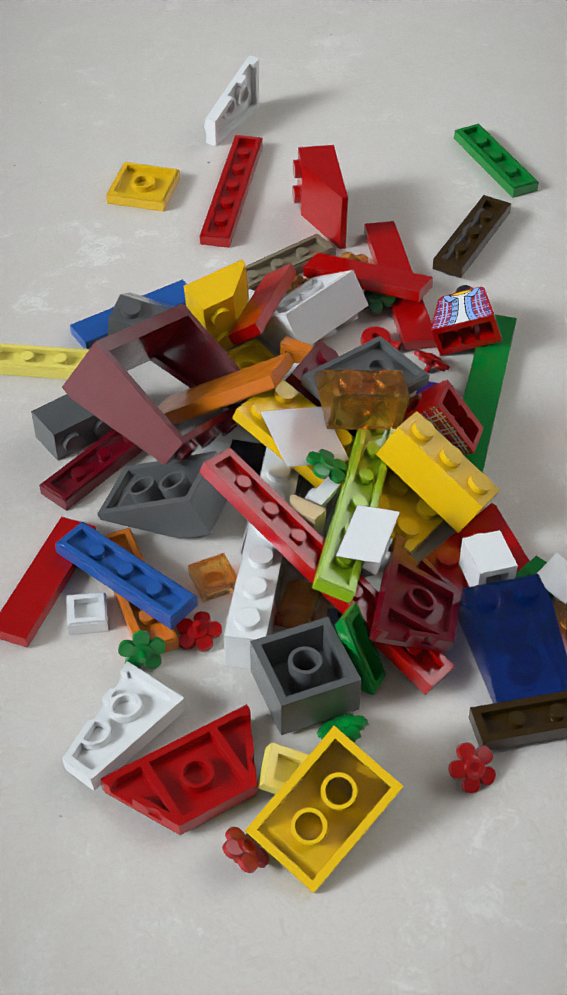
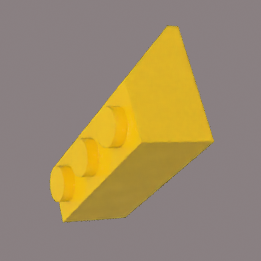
[376,411,500,533]

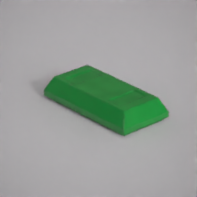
[335,603,386,695]

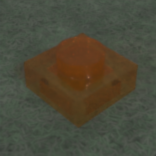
[188,553,237,602]

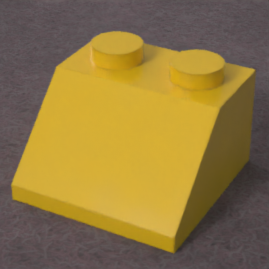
[183,259,249,351]

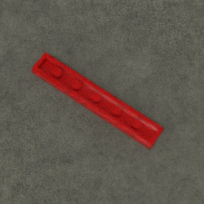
[199,135,263,248]
[364,221,436,350]

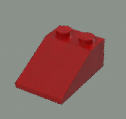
[292,145,348,249]

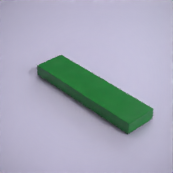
[454,123,539,198]

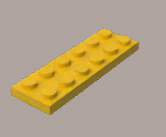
[232,379,445,555]

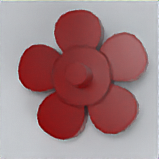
[414,350,450,373]
[177,611,222,652]
[448,742,496,793]
[222,827,270,873]

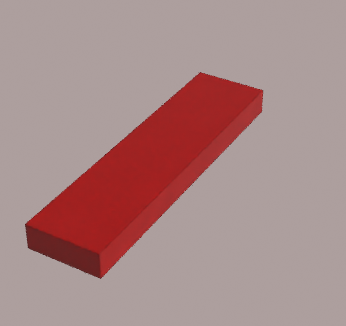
[303,252,433,302]
[228,263,297,345]
[0,516,96,648]

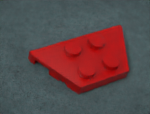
[425,503,530,614]
[100,704,257,835]

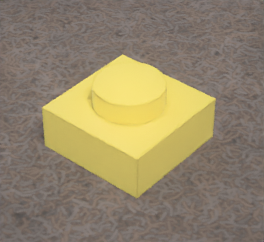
[257,742,309,794]

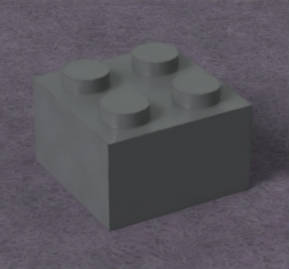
[250,617,361,735]

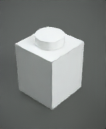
[459,530,518,599]

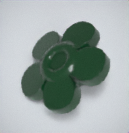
[363,290,396,314]

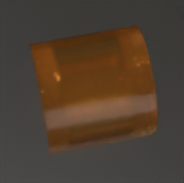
[274,580,323,628]

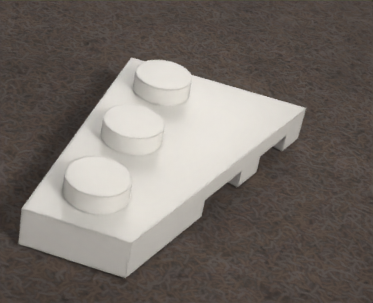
[204,55,259,146]
[62,661,187,791]

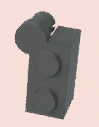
[31,394,113,460]

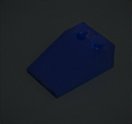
[458,574,567,703]

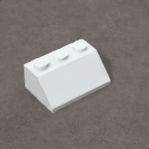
[260,270,369,352]

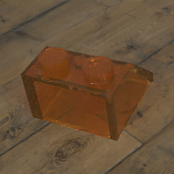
[315,369,410,429]

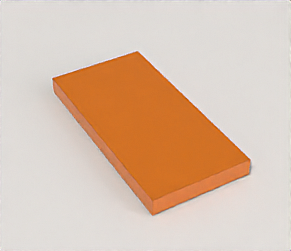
[158,352,294,425]

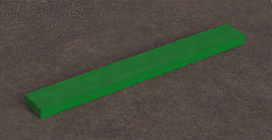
[463,314,517,473]

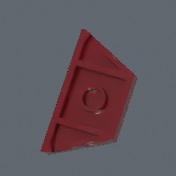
[369,533,461,653]

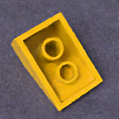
[244,726,404,893]

